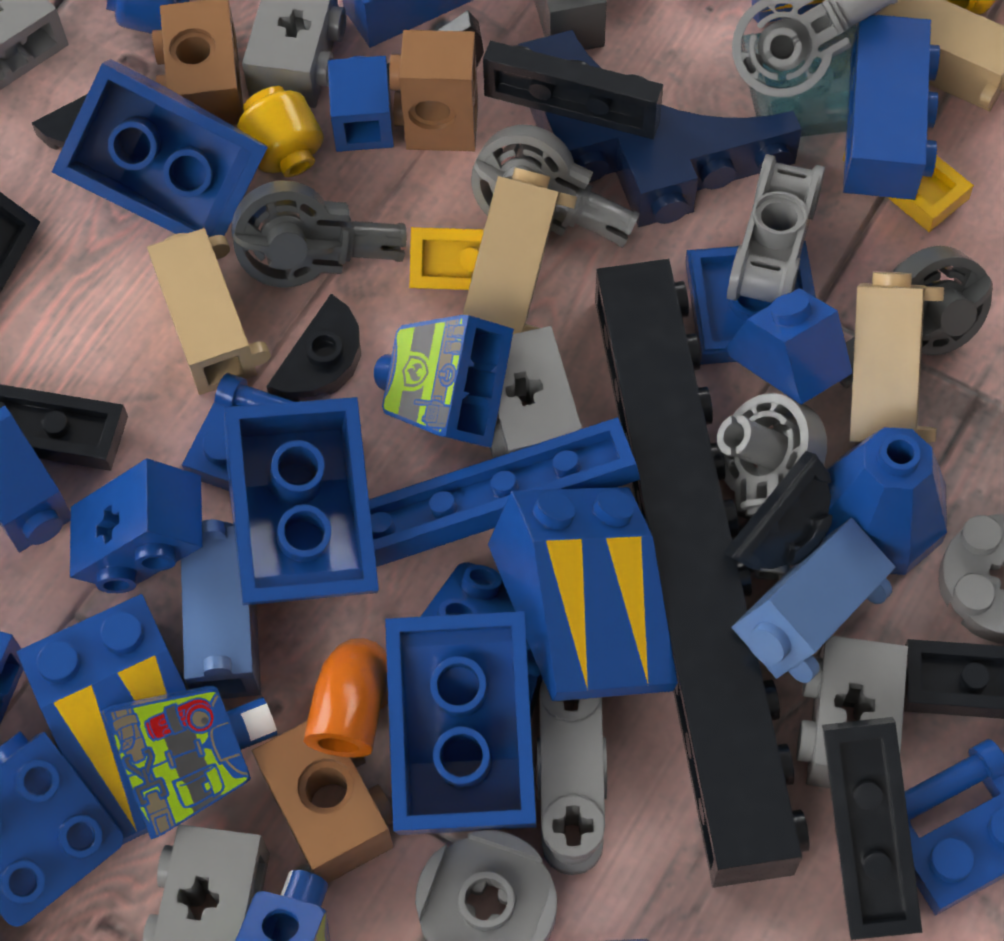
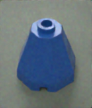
[825,427,947,575]

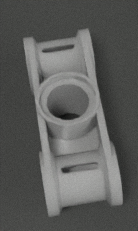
[727,154,825,303]
[537,680,607,875]

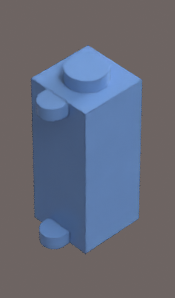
[731,517,896,683]
[181,519,261,699]

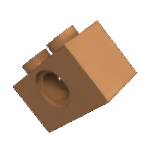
[152,0,244,125]
[389,30,478,152]
[251,721,394,883]

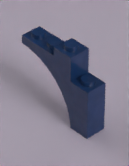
[518,30,802,227]

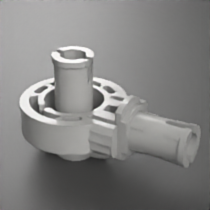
[732,0,898,97]
[471,125,640,248]
[717,393,827,580]

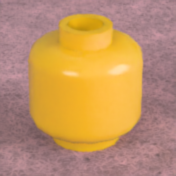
[237,86,324,178]

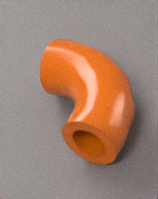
[303,638,388,758]

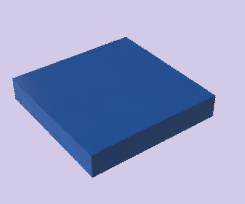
[685,241,816,365]

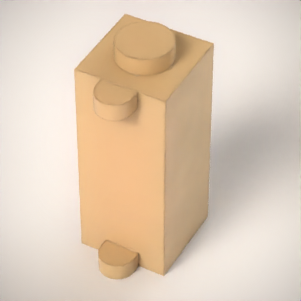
[878,0,1004,112]
[462,167,577,334]
[147,228,271,395]
[850,272,944,442]

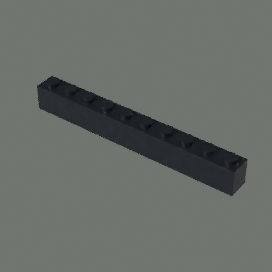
[595,259,810,888]

